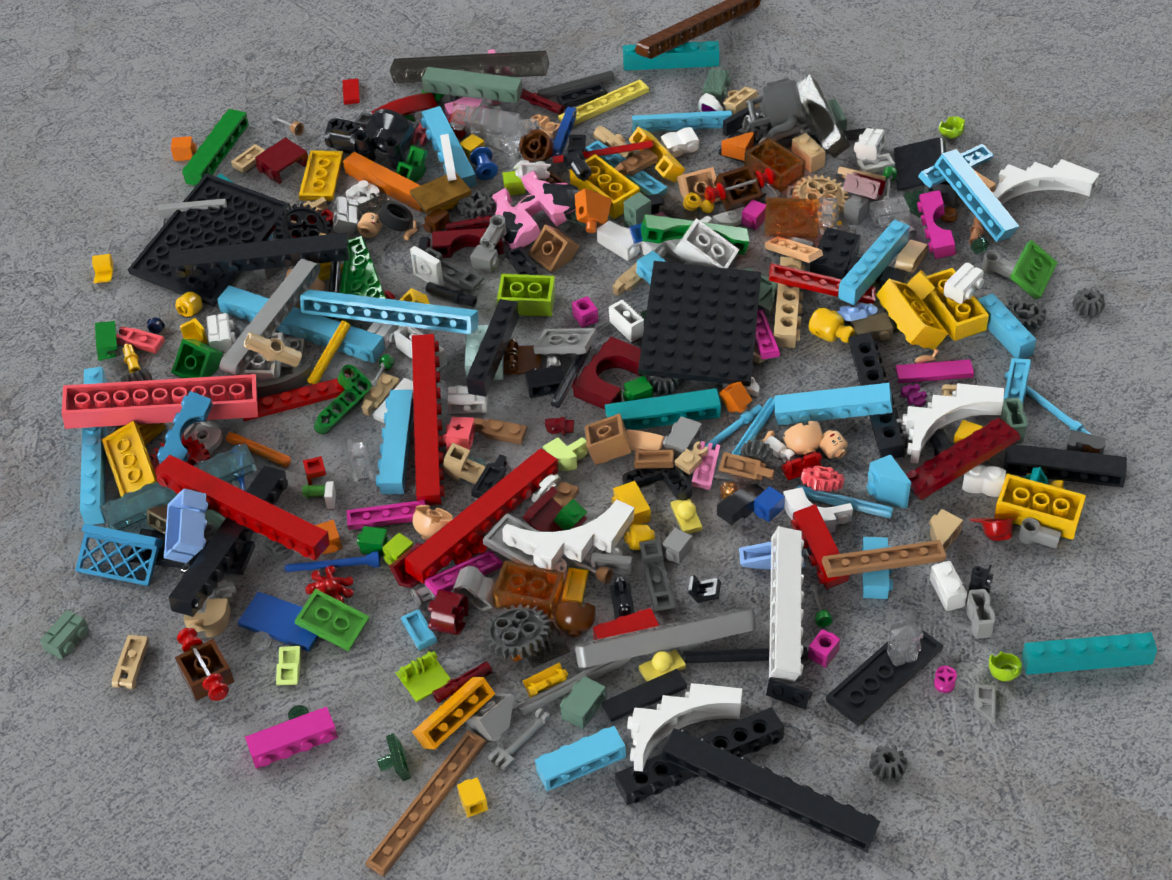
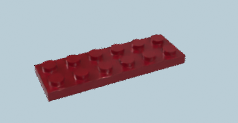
[906,418,1021,500]

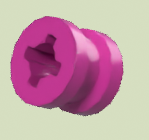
[934,666,957,693]

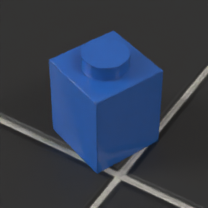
[754,486,785,522]

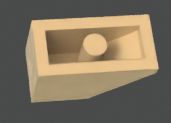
[929,509,963,551]

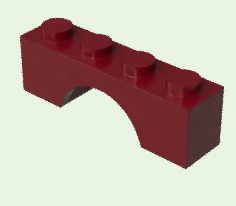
[432,228,504,258]

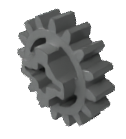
[742,113,773,140]
[458,188,495,219]
[1006,296,1046,331]

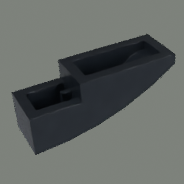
[717,484,765,526]

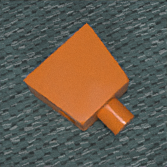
[575,188,612,233]

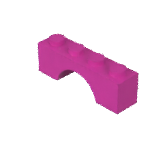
[917,190,956,259]

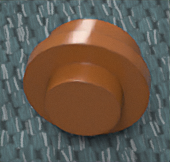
[940,207,958,223]

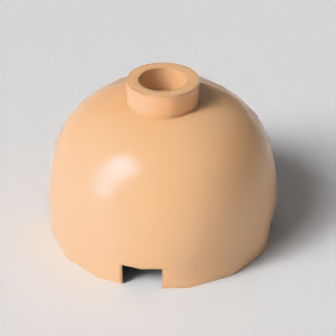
[783,421,823,456]
[413,505,453,540]

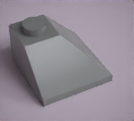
[466,692,514,741]

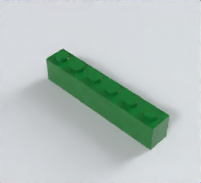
[182,109,249,186]

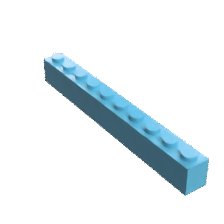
[217,285,385,363]
[300,289,478,334]
[80,367,108,525]

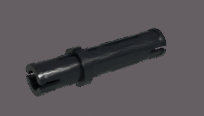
[425,282,477,307]

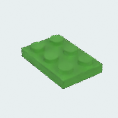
[1009,240,1058,300]
[295,589,370,651]

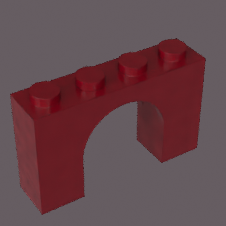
[572,336,641,410]

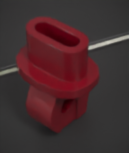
[545,417,574,436]

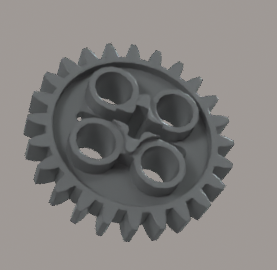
[483,604,551,659]

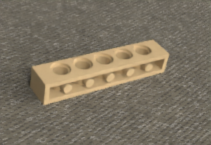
[774,257,805,348]

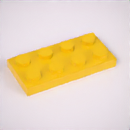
[299,150,344,201]
[101,421,159,502]

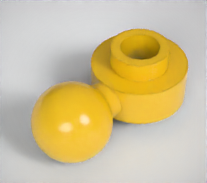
[683,193,715,214]

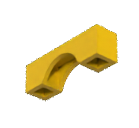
[629,127,686,183]

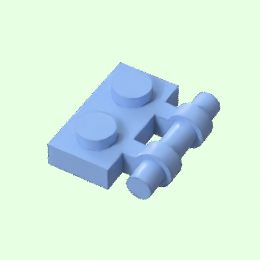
[836,303,878,321]

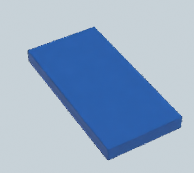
[237,592,319,652]

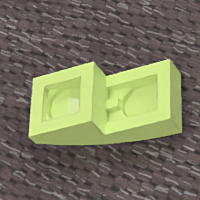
[276,646,301,686]

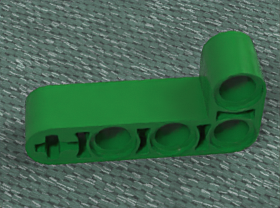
[314,364,371,435]

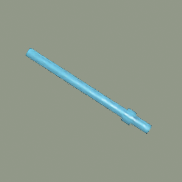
[1004,371,1091,434]
[679,404,762,472]

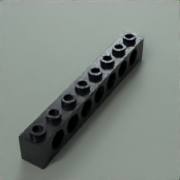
[849,332,907,459]
[615,707,784,805]

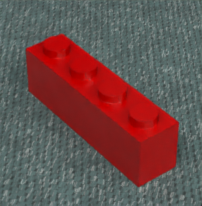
[791,504,850,590]

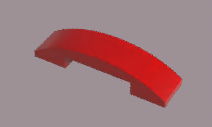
[371,93,438,116]

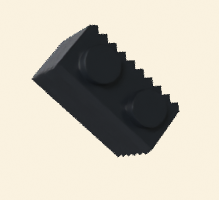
[525,365,564,399]

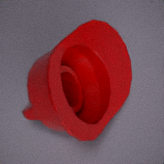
[969,518,1017,541]

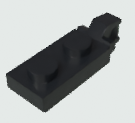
[506,246,538,275]
[471,454,508,498]

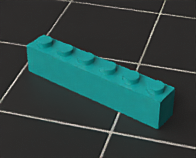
[623,41,719,71]
[605,388,721,430]
[1022,632,1157,675]

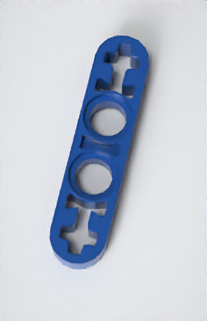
[551,107,577,158]

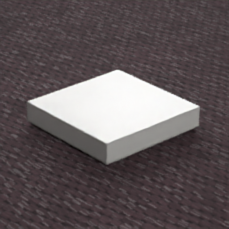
[410,246,444,286]

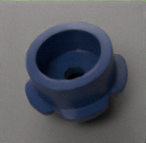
[147,317,165,334]

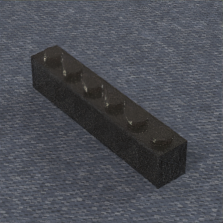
[797,74,850,158]

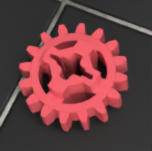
[801,466,845,492]

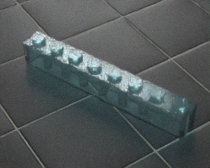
[100,443,257,530]

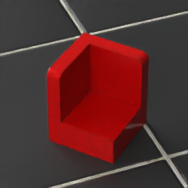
[303,456,326,485]

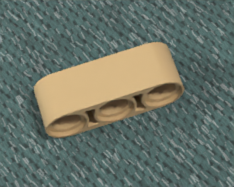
[895,240,928,273]

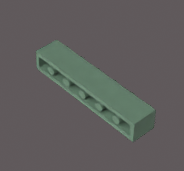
[422,67,523,103]

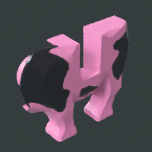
[492,171,579,250]

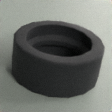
[378,201,413,232]

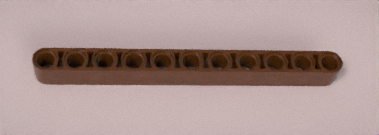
[635,0,761,59]

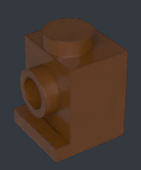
[423,208,450,234]

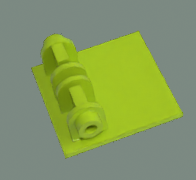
[395,651,451,702]

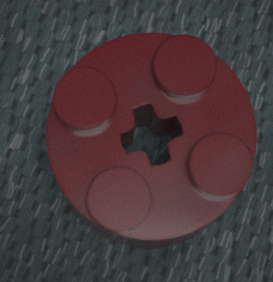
[428,590,469,635]

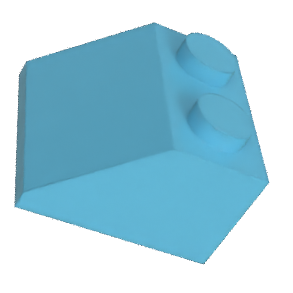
[866,455,911,508]

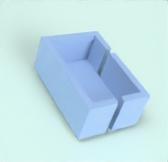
[164,488,208,563]

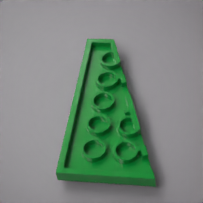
[340,236,386,320]

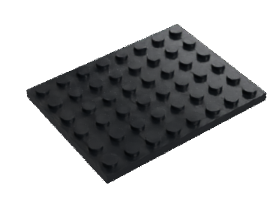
[127,173,291,307]
[638,261,761,386]

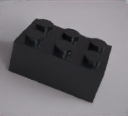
[810,227,861,279]

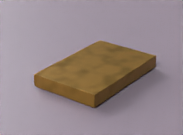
[410,172,472,214]

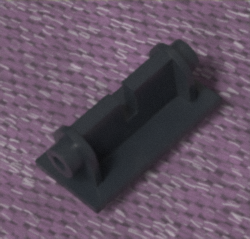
[968,564,994,594]
[610,577,635,619]
[766,677,813,710]

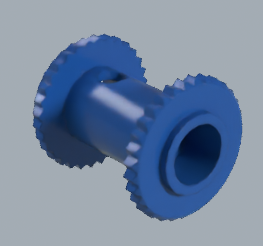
[470,147,498,180]

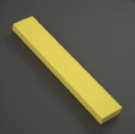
[558,79,649,126]

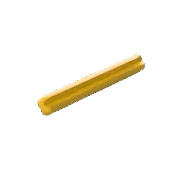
[307,321,351,385]

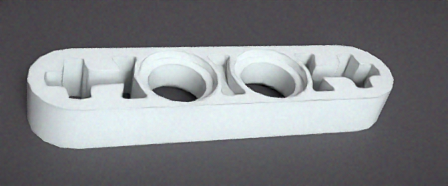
[440,134,456,181]

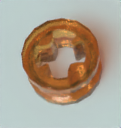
[720,482,738,500]

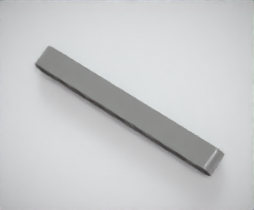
[220,259,320,375]
[575,607,757,668]

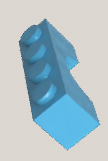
[157,391,213,464]

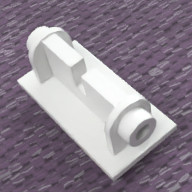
[514,160,551,180]

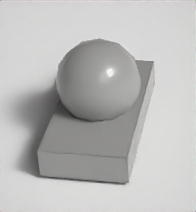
[591,546,633,575]

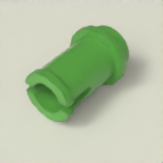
[302,484,326,499]

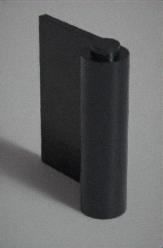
[894,138,950,191]

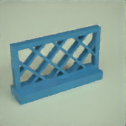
[75,524,164,586]

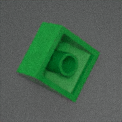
[171,339,223,378]

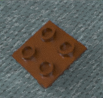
[503,339,541,375]

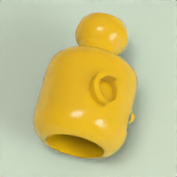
[809,308,855,343]

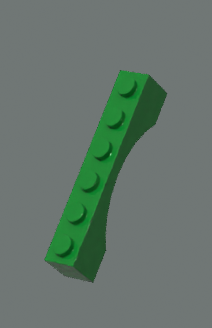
[641,214,750,255]

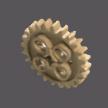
[792,175,849,219]

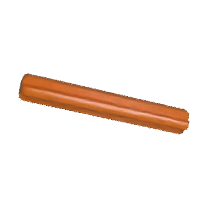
[226,432,291,467]

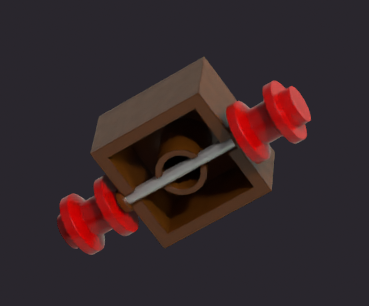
[704,165,776,212]
[175,628,234,701]

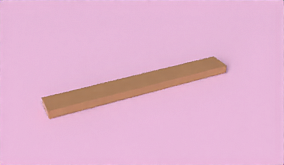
[365,730,487,877]

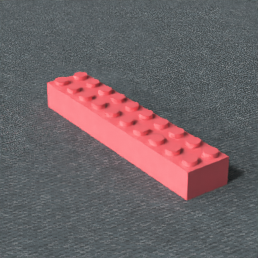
[62,374,258,429]

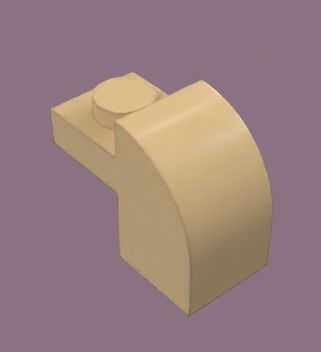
[443,443,486,484]
[184,598,231,638]

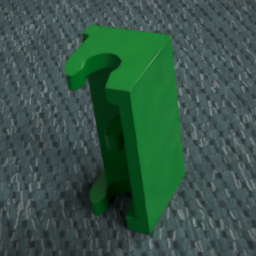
[95,321,117,361]

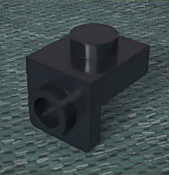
[567,135,586,153]
[687,575,721,603]

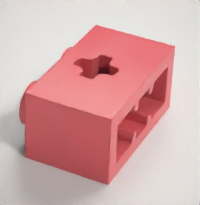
[443,417,475,453]

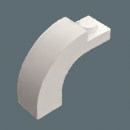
[783,487,853,532]

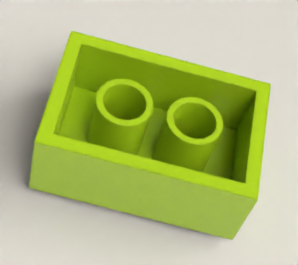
[497,274,556,317]

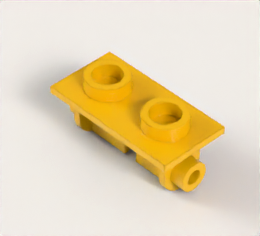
[522,662,569,698]

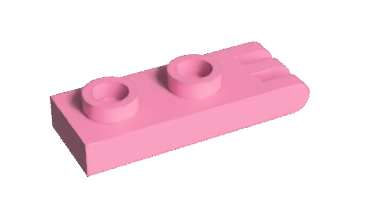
[691,441,720,490]

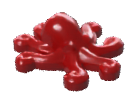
[305,566,354,603]

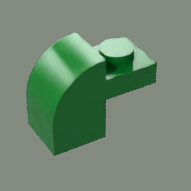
[396,146,428,183]

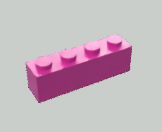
[245,706,338,768]

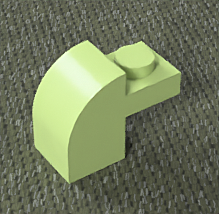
[543,437,588,471]

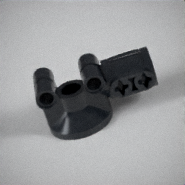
[325,109,415,170]

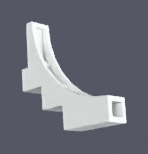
[992,159,1100,204]
[597,216,713,262]
[902,383,1004,464]
[502,500,634,571]
[627,683,742,772]

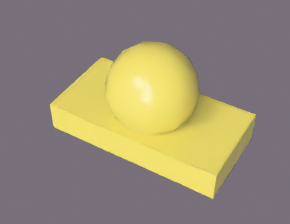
[671,499,702,534]
[639,649,686,682]

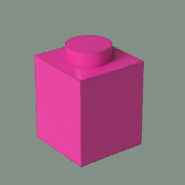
[741,199,767,230]

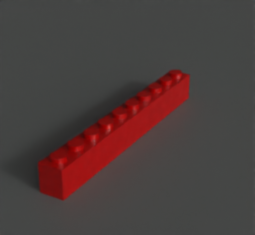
[412,334,445,505]
[405,448,558,584]
[155,455,330,561]

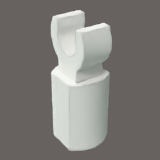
[764,436,795,463]

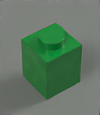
[623,376,653,401]
[553,499,587,530]
[357,526,389,557]

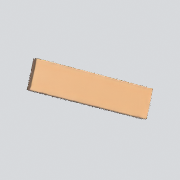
[764,236,823,263]

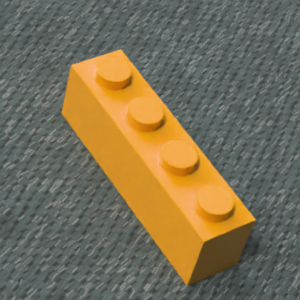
[412,677,495,750]

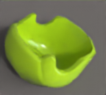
[939,116,965,139]
[989,651,1022,682]

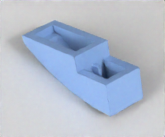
[739,542,805,569]

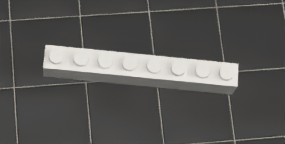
[769,526,804,683]

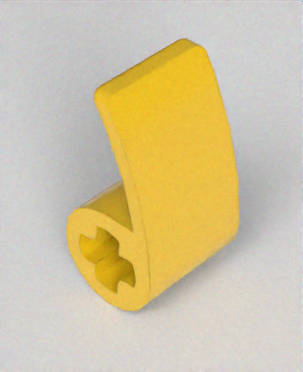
[92,254,113,283]

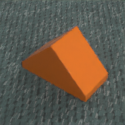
[721,132,754,161]

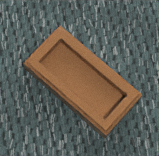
[634,450,675,469]

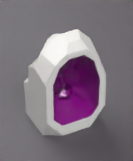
[699,93,724,112]

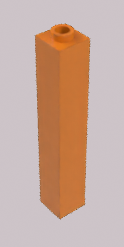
[343,152,423,212]

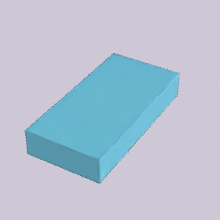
[401,609,437,651]

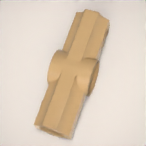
[593,125,636,159]
[244,332,302,368]

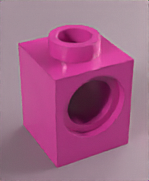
[572,296,598,328]
[808,629,840,668]

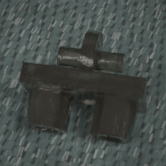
[358,193,392,215]

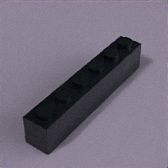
[466,299,519,397]
[1003,444,1127,488]

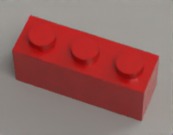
[592,608,659,640]

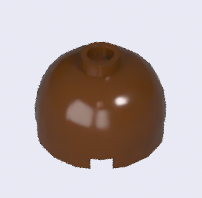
[519,129,554,163]
[554,602,596,637]

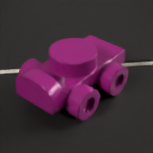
[901,384,927,407]

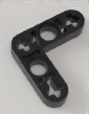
[622,462,692,500]

